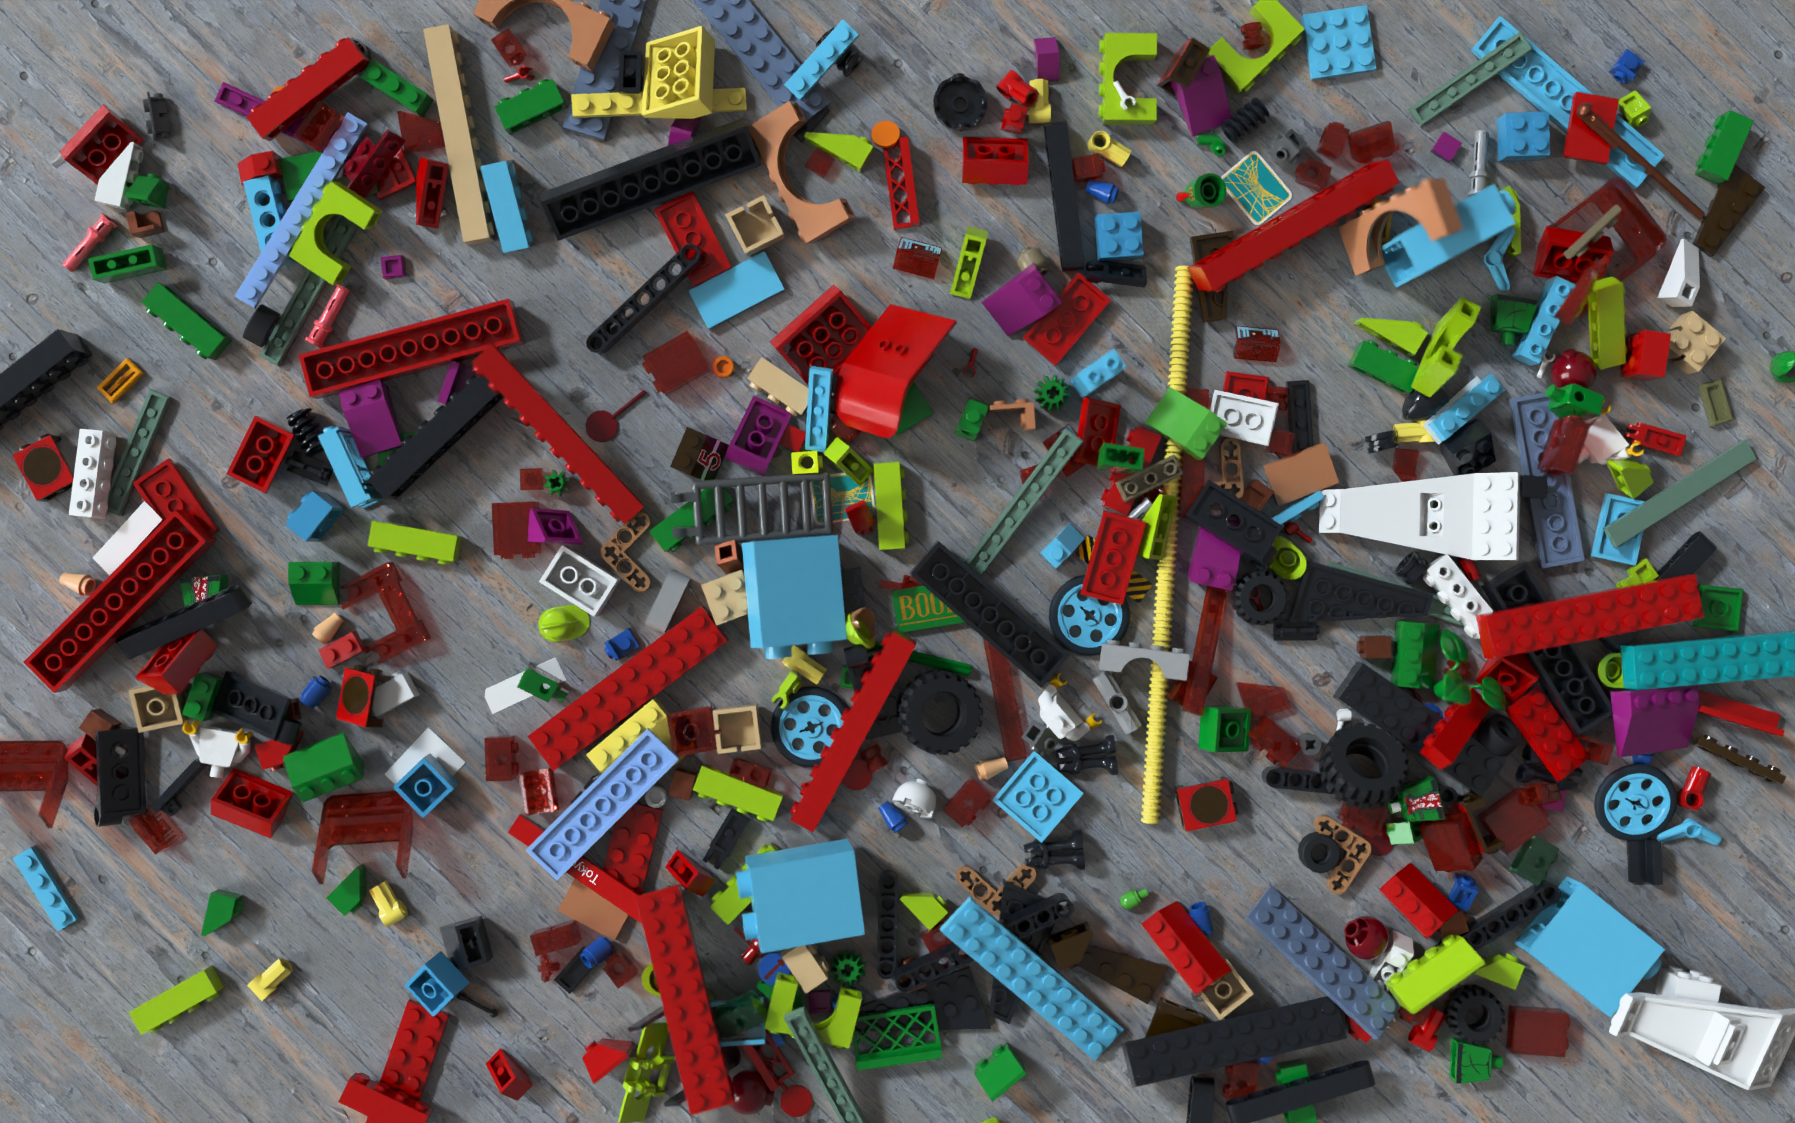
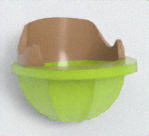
[845,607,877,649]

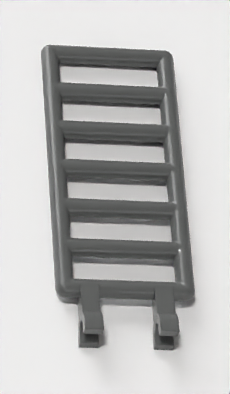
[670,472,833,546]

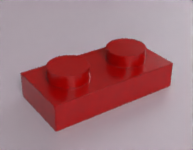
[318,631,366,669]

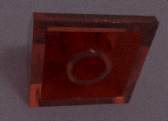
[666,704,717,757]

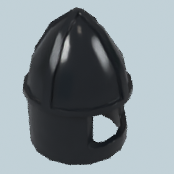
[1402,387,1449,421]

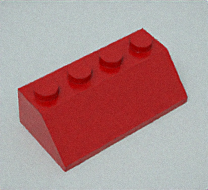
[1141,901,1232,997]

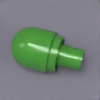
[1120,888,1150,910]

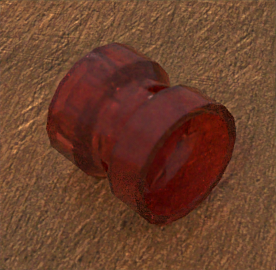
[1240,22,1265,50]
[1267,386,1290,410]
[859,744,888,773]

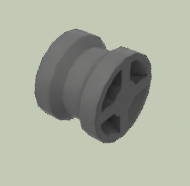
[1296,733,1321,756]

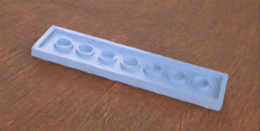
[526,727,680,880]

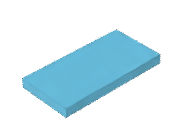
[689,251,785,330]

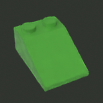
[1145,387,1227,460]

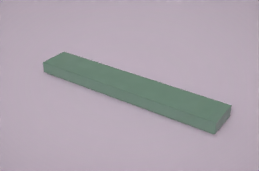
[1408,31,1533,127]
[107,389,172,516]

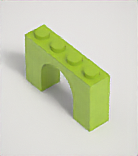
[1206,0,1304,94]
[1098,33,1157,125]
[289,181,383,285]
[1411,297,1481,397]
[764,972,862,1049]

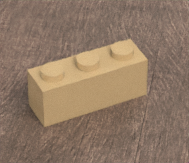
[747,357,809,417]

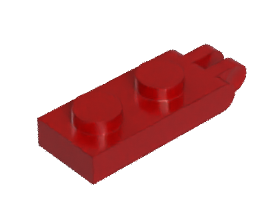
[1624,422,1686,457]

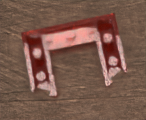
[1554,255,1610,326]
[341,562,431,664]

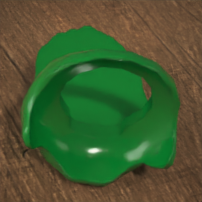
[1770,351,1795,383]

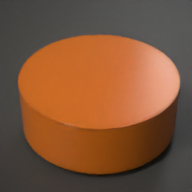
[713,356,735,378]

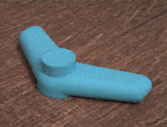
[1484,227,1515,290]
[1656,818,1722,845]

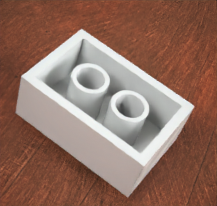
[539,545,621,617]

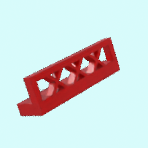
[883,137,920,230]
[1698,690,1785,737]
[725,1005,795,1092]

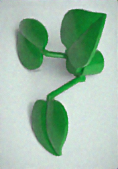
[1433,629,1507,711]

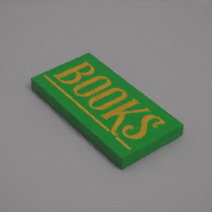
[891,586,965,633]

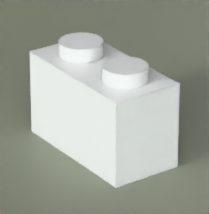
[372,671,420,717]

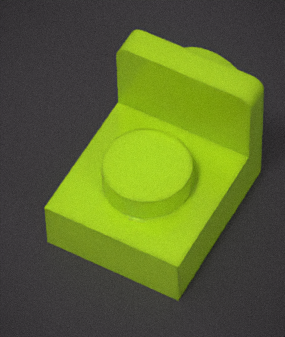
[1618,90,1652,128]

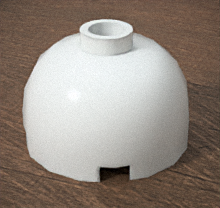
[892,779,936,819]

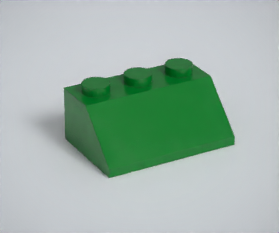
[1391,621,1440,688]
[283,732,364,803]

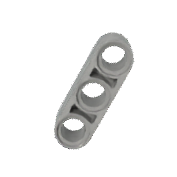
[645,569,691,634]

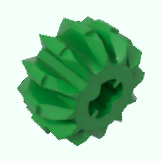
[1034,375,1071,412]
[830,949,866,987]

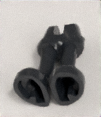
[1056,735,1118,776]
[1515,744,1583,791]
[1023,830,1085,870]

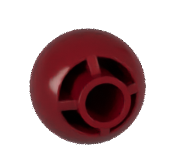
[1551,349,1597,389]
[1344,916,1389,960]
[730,1070,774,1115]

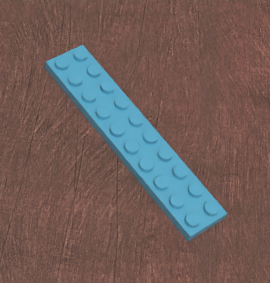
[1470,16,1665,189]
[940,897,1124,1060]

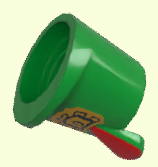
[1176,173,1227,209]

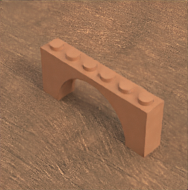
[473,0,615,72]
[748,101,856,243]
[1338,177,1463,276]

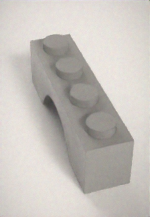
[1099,639,1190,681]

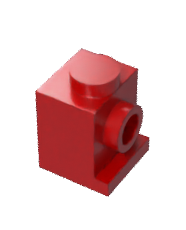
[1000,103,1028,134]

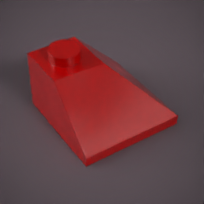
[1475,653,1539,703]
[582,1038,635,1084]

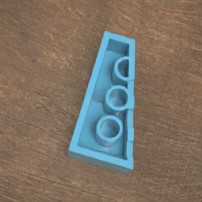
[480,160,534,253]

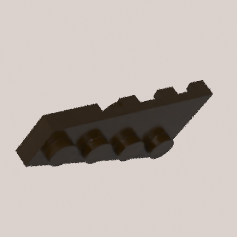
[1693,164,1766,257]
[1190,231,1233,323]
[1693,735,1786,784]
[1076,944,1168,1004]

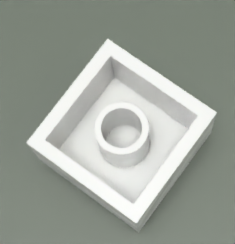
[1655,966,1721,1003]

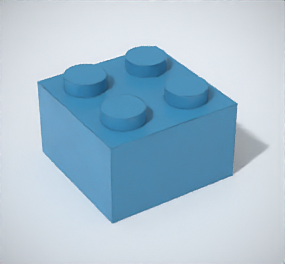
[1497,112,1550,162]
[1094,212,1144,262]
[285,491,346,542]
[393,753,460,818]
[404,951,470,1017]

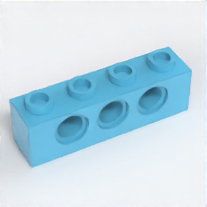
[243,175,297,267]
[1511,276,1576,366]

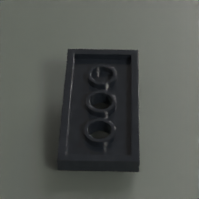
[1185,480,1283,572]
[844,645,902,740]
[212,671,302,745]
[94,727,146,827]

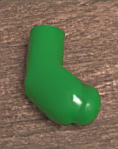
[1197,134,1227,157]

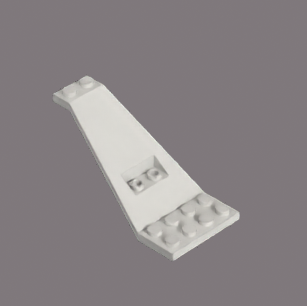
[1319,472,1521,560]
[1609,992,1795,1090]

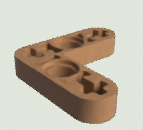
[1180,438,1244,504]
[600,512,652,592]
[1314,814,1371,894]
[956,863,1036,915]

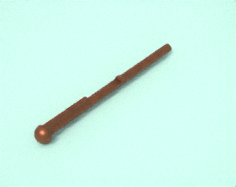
[1577,103,1705,219]

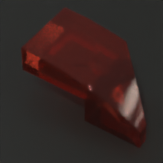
[1392,448,1419,482]
[879,575,921,589]

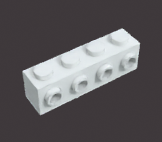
[69,429,116,519]
[1422,554,1494,639]

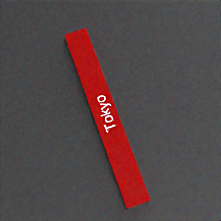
[508,814,642,924]

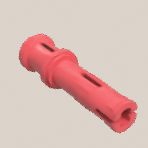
[62,213,119,272]
[305,285,350,349]

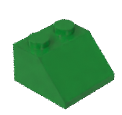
[288,562,340,605]
[1198,705,1251,752]
[974,1042,1026,1102]

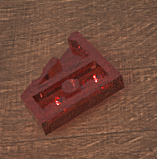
[397,111,445,154]
[1235,682,1291,722]

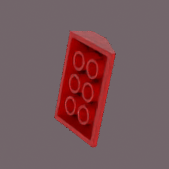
[770,284,871,386]

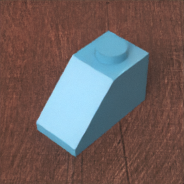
[1039,523,1085,569]

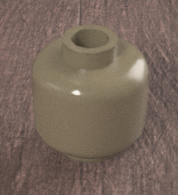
[1017,247,1049,276]

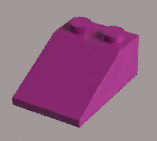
[1170,55,1231,137]
[982,262,1062,336]
[338,379,403,458]
[725,395,792,476]
[1187,519,1240,591]

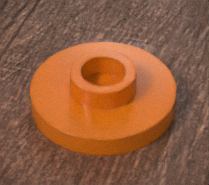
[871,121,900,148]

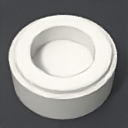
[645,786,667,808]

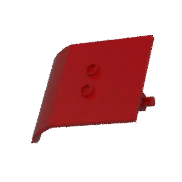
[834,304,957,438]

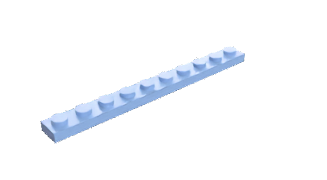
[234,112,368,309]

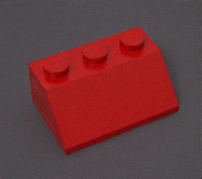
[59,104,144,185]
[962,137,1029,186]
[1533,226,1614,285]
[226,416,295,494]
[135,629,217,694]
[211,768,293,839]
[1379,862,1459,940]

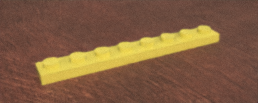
[571,88,747,118]

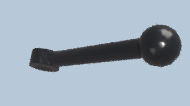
[457,993,498,1018]

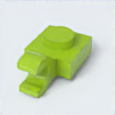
[1616,558,1659,588]
[771,671,803,710]

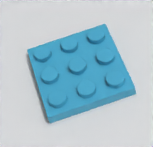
[1301,5,1377,81]
[992,751,1084,843]

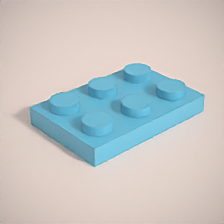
[1591,493,1645,566]

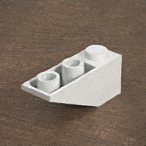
[94,142,144,210]
[1657,239,1700,307]
[1368,930,1414,992]

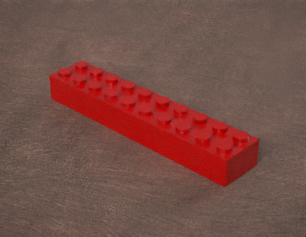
[1187,159,1399,292]
[298,298,525,399]
[24,510,216,693]
[1476,574,1704,658]
[527,606,729,771]
[635,884,736,1116]

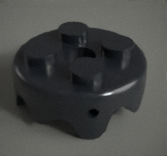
[933,73,988,132]

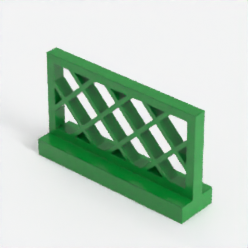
[852,1004,943,1071]

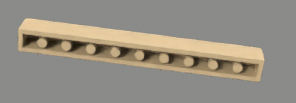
[423,24,496,246]

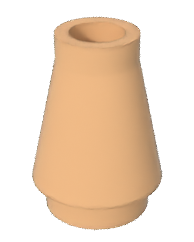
[59,572,96,596]
[312,612,344,645]
[975,757,1008,781]

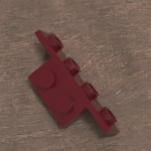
[342,129,406,199]

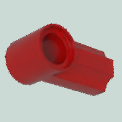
[996,70,1039,107]
[1677,766,1712,810]
[1408,1005,1447,1052]

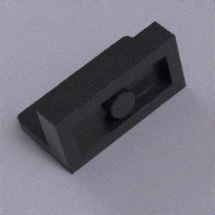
[1626,838,1663,885]

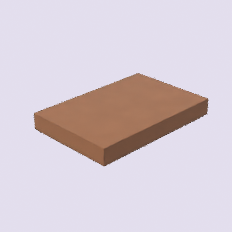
[1263,442,1339,506]
[558,878,628,941]

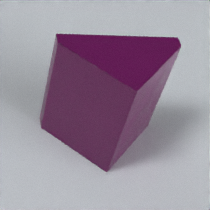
[528,508,583,545]

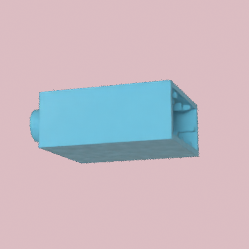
[1382,184,1516,288]
[742,535,847,659]
[736,839,865,953]
[1514,876,1665,1018]

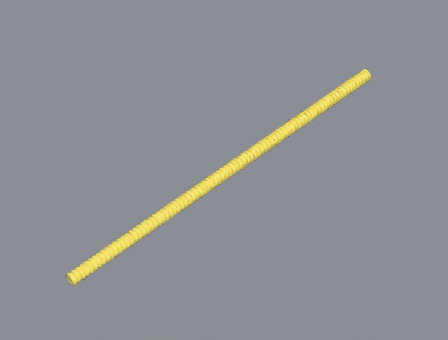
[1141,266,1194,824]

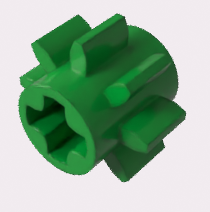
[543,470,571,496]

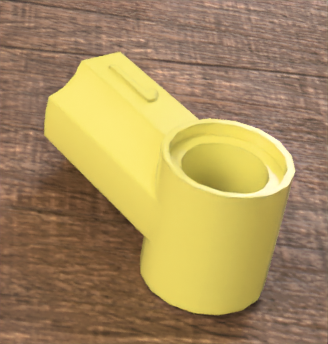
[1028,79,1051,124]
[1087,131,1132,168]
[1393,420,1435,443]
[782,645,827,684]
[369,880,408,927]
[247,957,293,1001]

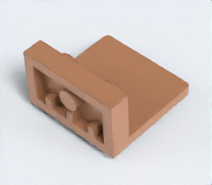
[988,399,1036,432]

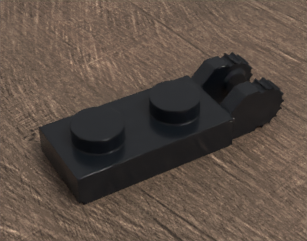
[1086,260,1147,288]
[702,808,750,870]

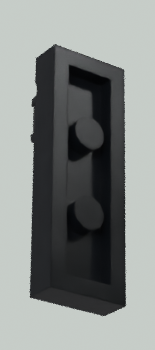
[150,758,208,817]

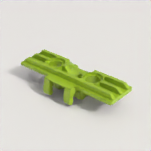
[618,1022,675,1123]

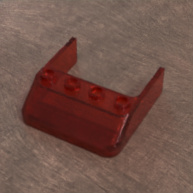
[1548,177,1667,282]
[0,740,68,828]
[312,791,413,885]

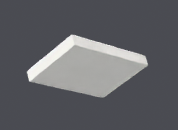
[1210,390,1279,446]

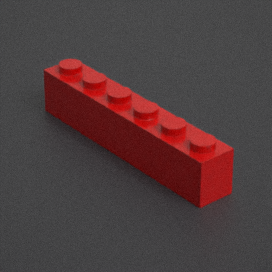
[246,37,370,141]

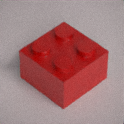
[1620,330,1671,381]

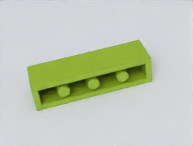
[1587,276,1627,370]
[874,462,909,550]
[367,521,463,565]
[693,764,784,822]
[710,842,779,925]
[128,965,225,1035]

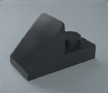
[618,51,644,94]

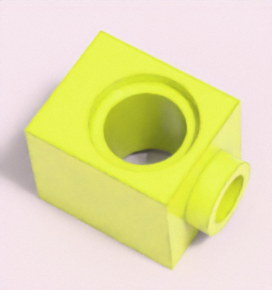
[791,451,823,474]

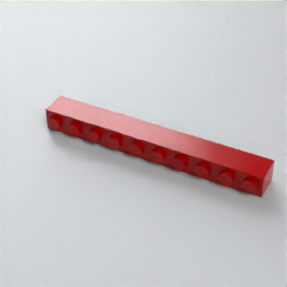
[472,343,644,524]
[789,629,916,832]

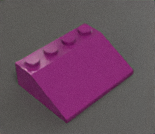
[1611,685,1700,757]

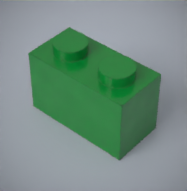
[182,672,223,722]

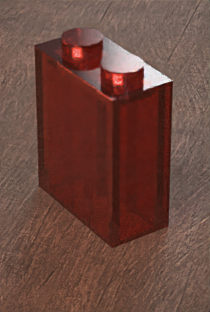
[642,330,711,395]
[1537,415,1591,476]
[491,501,541,559]
[1477,786,1551,854]
[1418,813,1483,872]
[1506,1005,1570,1057]

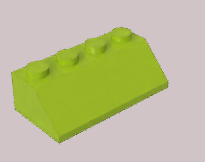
[1385,934,1485,1014]

